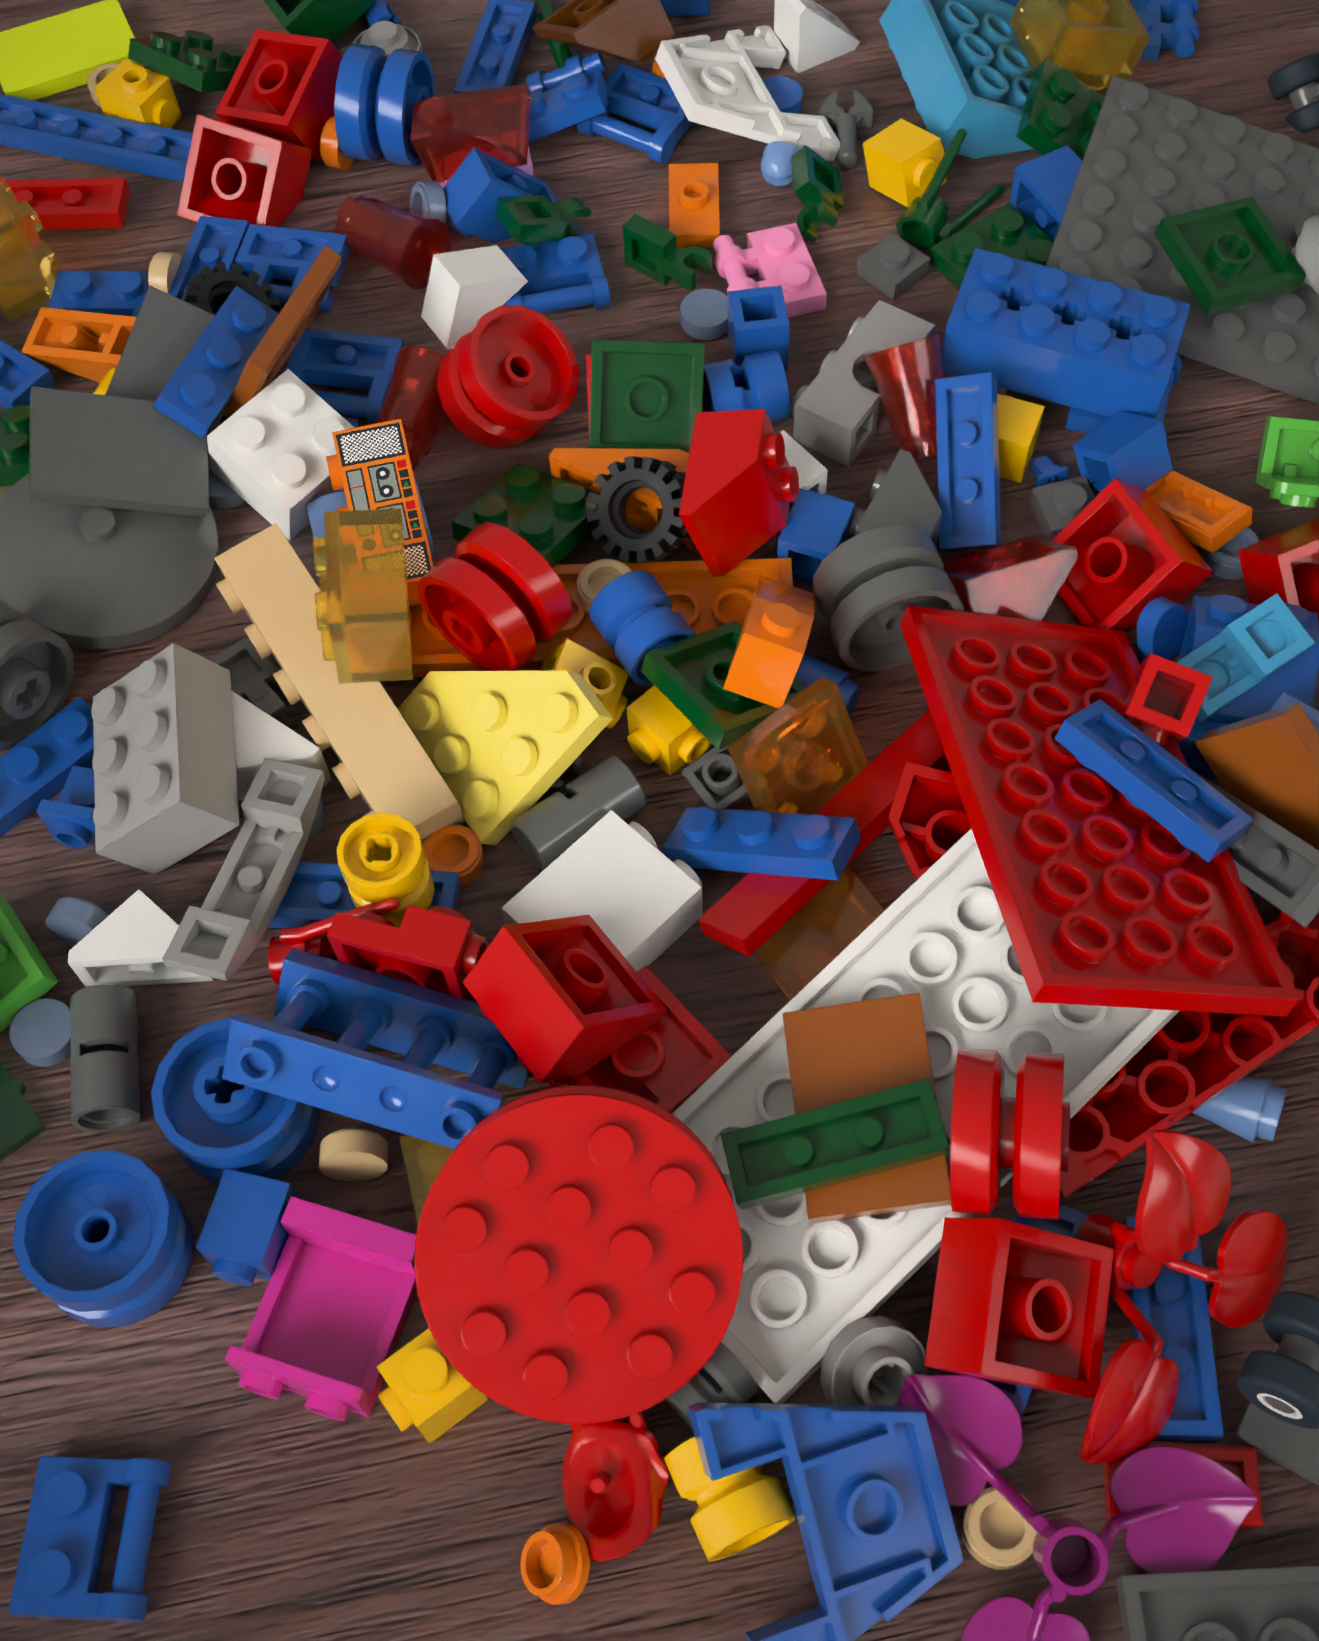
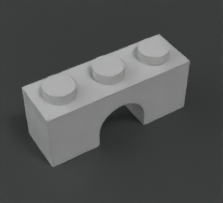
[790,300,935,467]

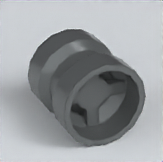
[665,1342,759,1433]

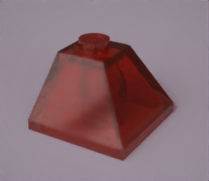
[411,84,531,183]
[943,536,1078,621]

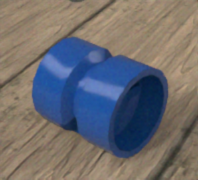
[702,350,790,423]
[589,570,696,685]

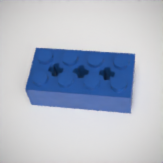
[937,248,1191,419]

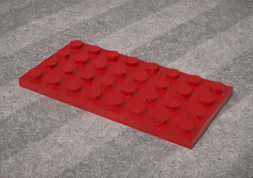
[899,605,1300,1017]

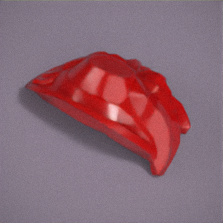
[562,1412,670,1562]

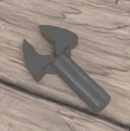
[820,90,873,168]

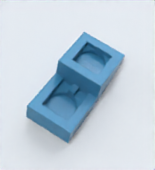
[1176,593,1315,723]

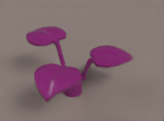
[898,1374,1257,1641]

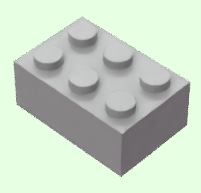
[91,643,239,875]

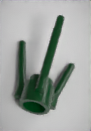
[896,128,1004,249]

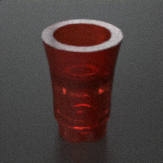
[335,195,450,289]
[863,334,944,460]
[375,346,447,472]

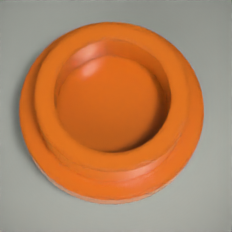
[520,1523,590,1605]

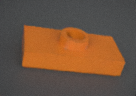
[669,163,720,248]
[1145,470,1252,553]

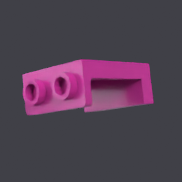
[224,1196,417,1422]

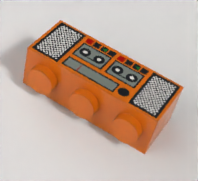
[326,419,433,614]

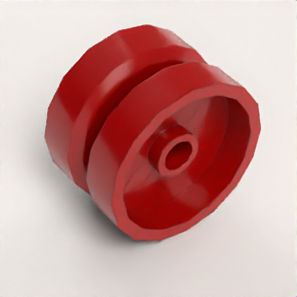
[437,305,579,449]
[417,522,573,671]
[950,1048,1070,1220]

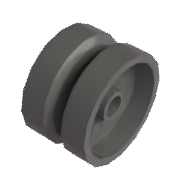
[812,524,964,672]
[0,600,75,751]

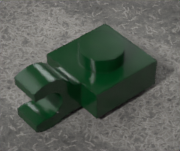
[791,145,844,243]
[496,195,591,246]
[622,214,712,290]

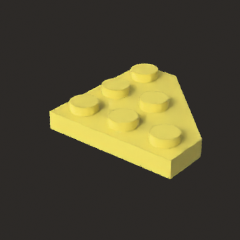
[398,670,613,846]

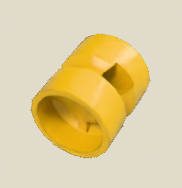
[336,812,435,927]
[664,1436,796,1562]

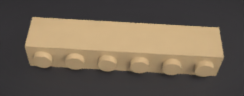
[214,523,465,843]

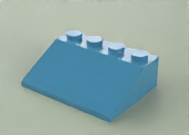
[879,0,1046,159]

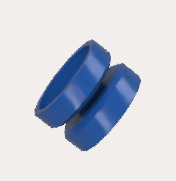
[334,44,435,167]
[151,1017,320,1187]
[12,1150,194,1328]

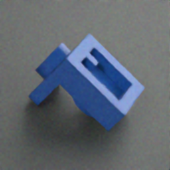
[36,765,95,849]

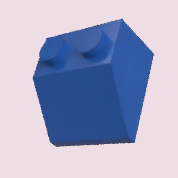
[1178,594,1319,724]

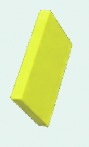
[0,0,144,101]

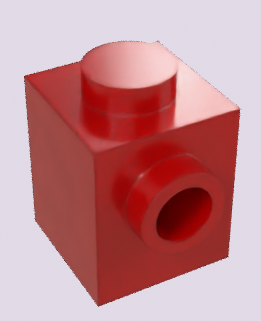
[1120,653,1213,748]

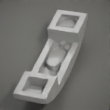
[162,758,325,981]

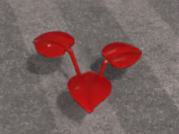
[1075,1129,1289,1464]

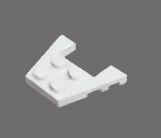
[655,25,841,161]

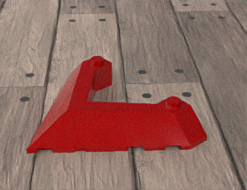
[888,761,1319,1200]

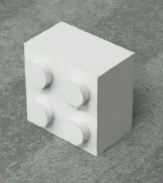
[207,369,355,541]

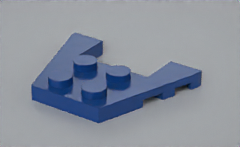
[687,1403,964,1641]

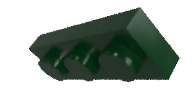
[720,1078,951,1209]

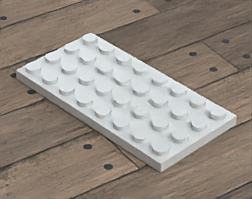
[672,829,1179,1404]

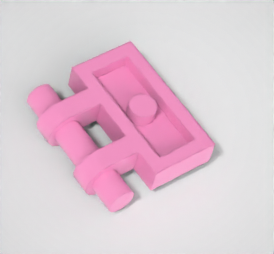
[713,223,827,318]

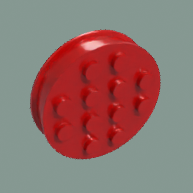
[414,1085,743,1424]

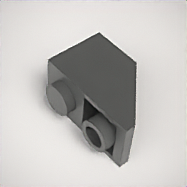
[848,449,942,547]

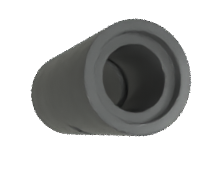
[510,755,646,872]
[70,985,140,1132]

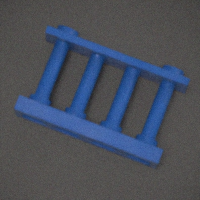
[222,948,531,1149]

